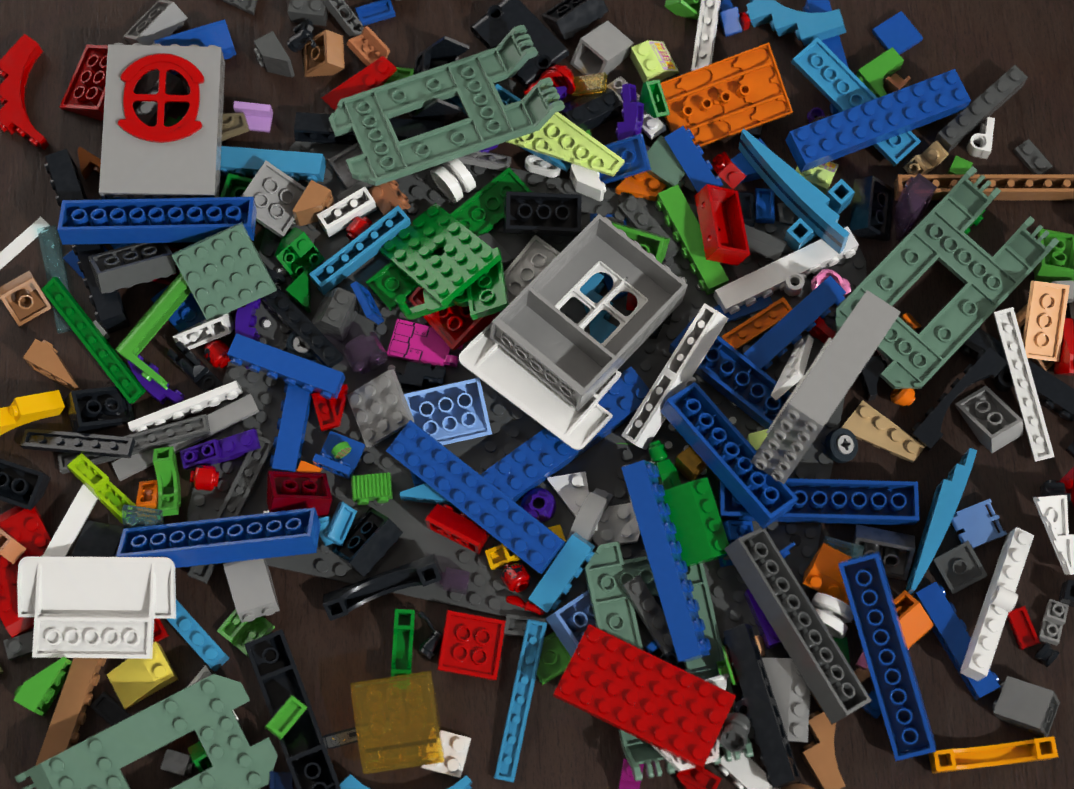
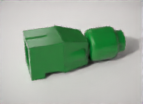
[648,440,681,490]

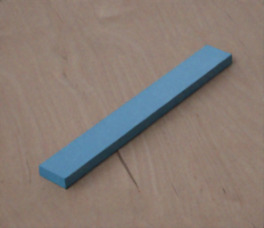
[494,619,547,783]

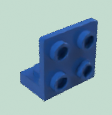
[312,431,365,480]

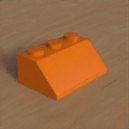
[803,542,852,606]

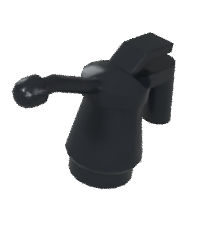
[287,19,316,53]
[418,611,443,660]

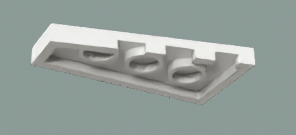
[771,334,814,400]

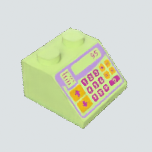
[630,40,679,82]
[795,162,839,195]

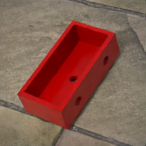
[695,184,750,266]

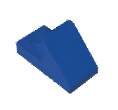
[718,0,742,37]
[722,520,754,545]

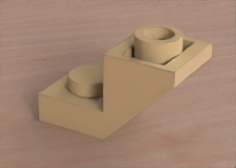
[903,141,949,174]

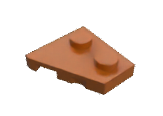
[615,172,667,201]

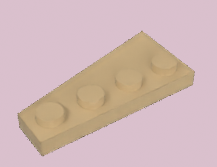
[841,401,925,463]

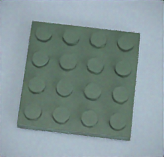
[172,222,277,322]

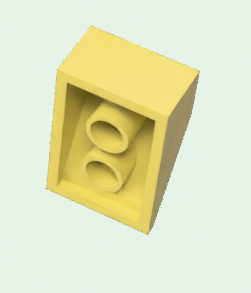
[106,641,178,710]

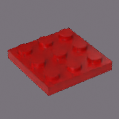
[437,610,506,681]

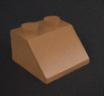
[303,30,345,77]
[292,180,335,226]
[0,270,52,326]

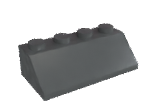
[88,243,176,294]

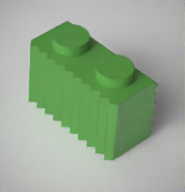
[351,472,393,505]

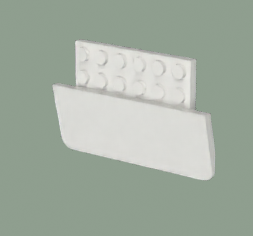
[459,323,622,450]
[17,556,176,659]

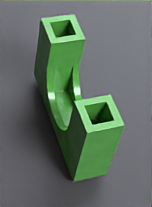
[856,47,904,98]

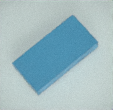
[324,502,357,546]

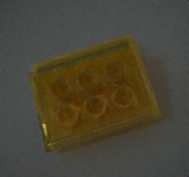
[351,671,444,774]

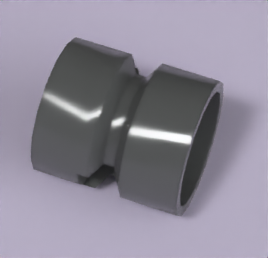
[720,713,750,752]

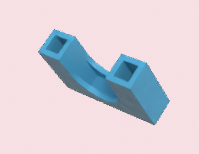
[784,179,855,252]

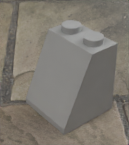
[570,21,634,86]
[223,559,280,622]

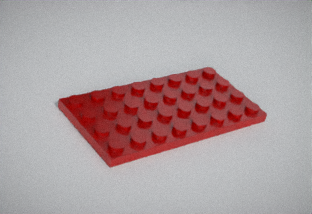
[553,624,736,770]

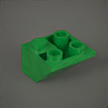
[274,227,325,280]

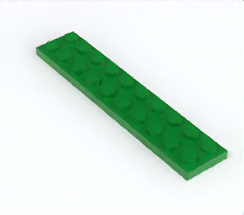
[366,167,532,311]

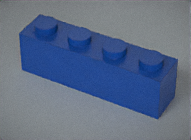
[664,126,723,193]

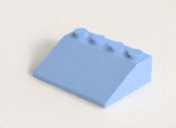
[404,377,492,445]

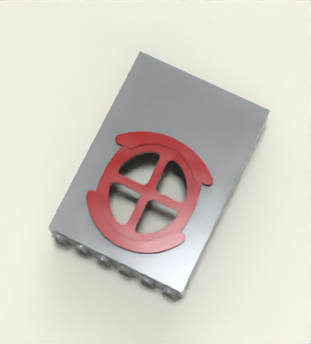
[99,43,225,200]

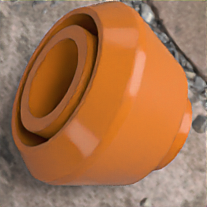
[890,389,915,406]

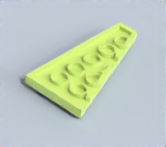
[507,112,625,177]

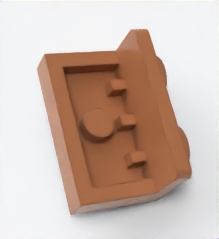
[347,26,390,66]
[368,180,411,216]

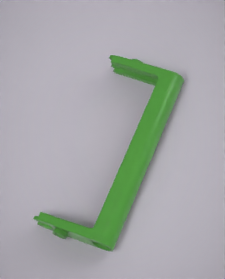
[115,272,191,390]

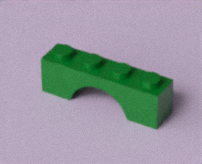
[390,609,415,693]

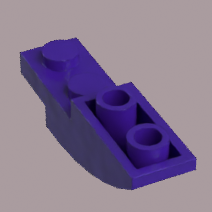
[616,84,644,141]
[235,298,261,370]
[127,355,185,405]
[180,428,261,470]

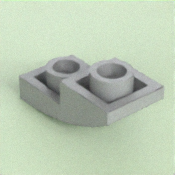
[1038,599,1069,646]

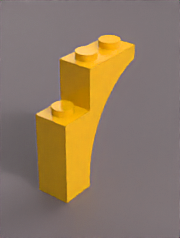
[0,390,65,436]

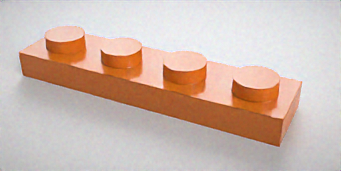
[721,296,792,350]

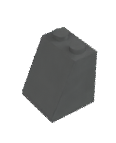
[312,287,360,342]
[992,676,1060,738]

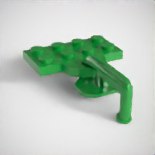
[395,247,509,320]

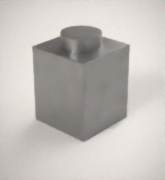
[160,749,195,777]

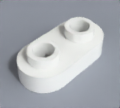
[524,155,561,178]

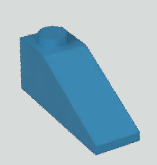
[400,483,454,506]

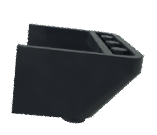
[409,36,470,121]

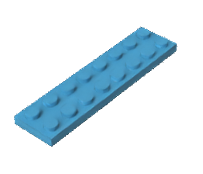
[791,37,921,166]

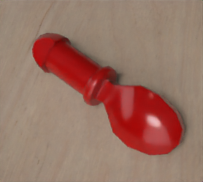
[506,595,546,615]

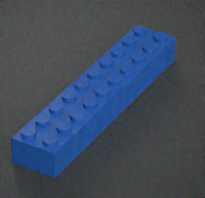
[785,69,971,172]
[57,197,257,245]
[480,366,650,502]
[386,420,566,574]
[621,460,711,662]
[718,478,919,525]
[116,508,321,568]
[838,551,936,761]

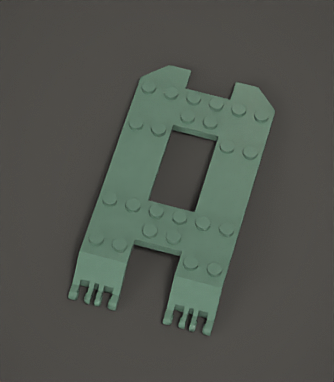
[329,25,565,186]
[834,166,1059,389]
[584,541,753,782]
[15,674,278,789]

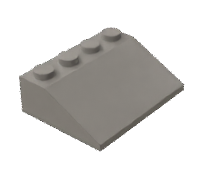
[744,657,810,743]

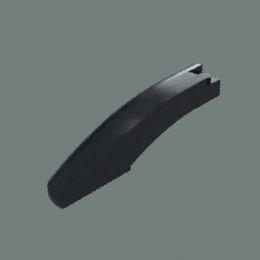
[244,629,341,789]

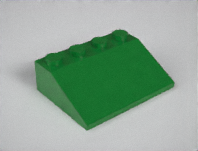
[663,477,729,567]

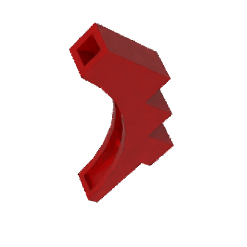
[0,34,49,150]

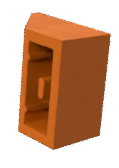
[894,590,934,649]

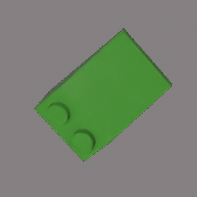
[1034,229,1074,283]
[13,657,72,717]

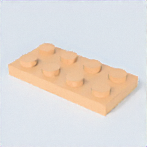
[1022,281,1070,362]

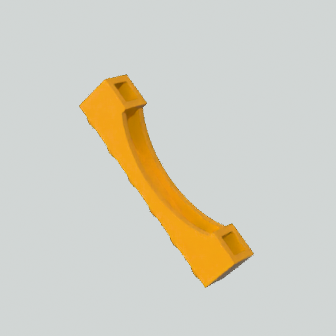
[928,736,1058,774]

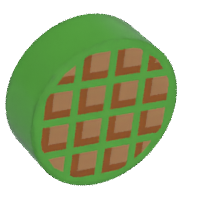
[331,441,352,459]

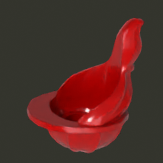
[523,65,576,95]

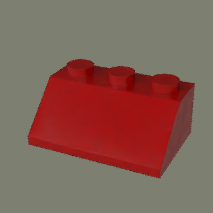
[425,504,490,554]

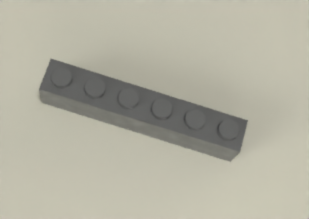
[934,65,1028,153]

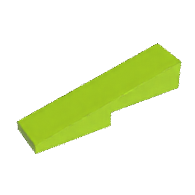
[67,453,137,524]

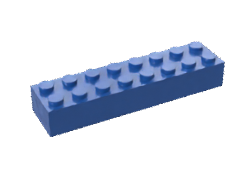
[669,317,792,429]
[660,382,798,529]

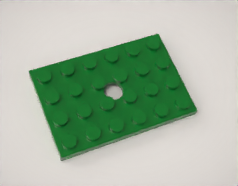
[379,203,502,307]

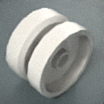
[430,158,476,203]
[811,593,854,638]

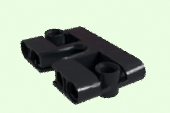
[470,0,569,88]

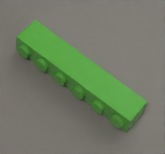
[656,184,729,295]

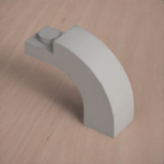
[567,488,614,543]

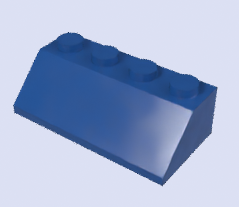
[154,19,237,75]

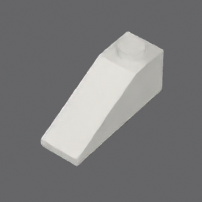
[172,312,235,350]

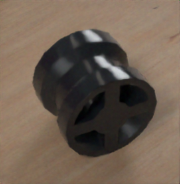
[1034,642,1060,667]

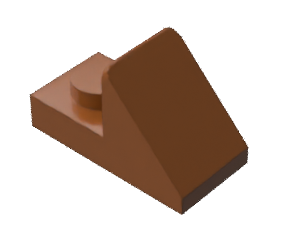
[78,147,101,179]

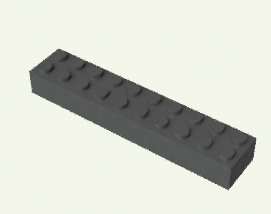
[725,527,872,724]

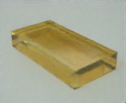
[572,72,607,96]

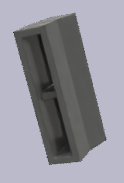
[744,224,787,262]

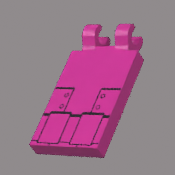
[387,319,464,368]

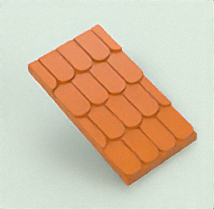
[661,43,793,147]

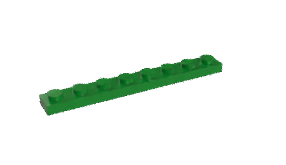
[41,277,146,404]

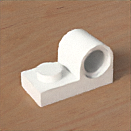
[966,117,995,159]

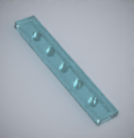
[37,225,72,334]

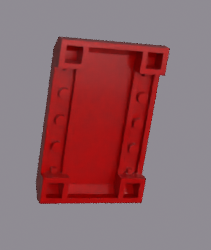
[0,506,52,638]

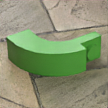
[153,446,181,517]

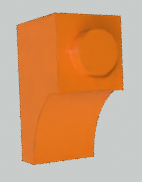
[136,480,160,524]

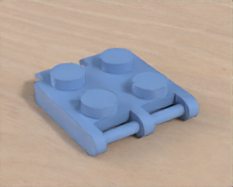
[951,499,1007,548]

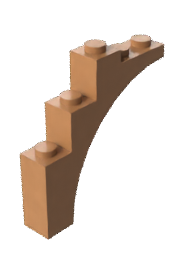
[800,667,871,789]

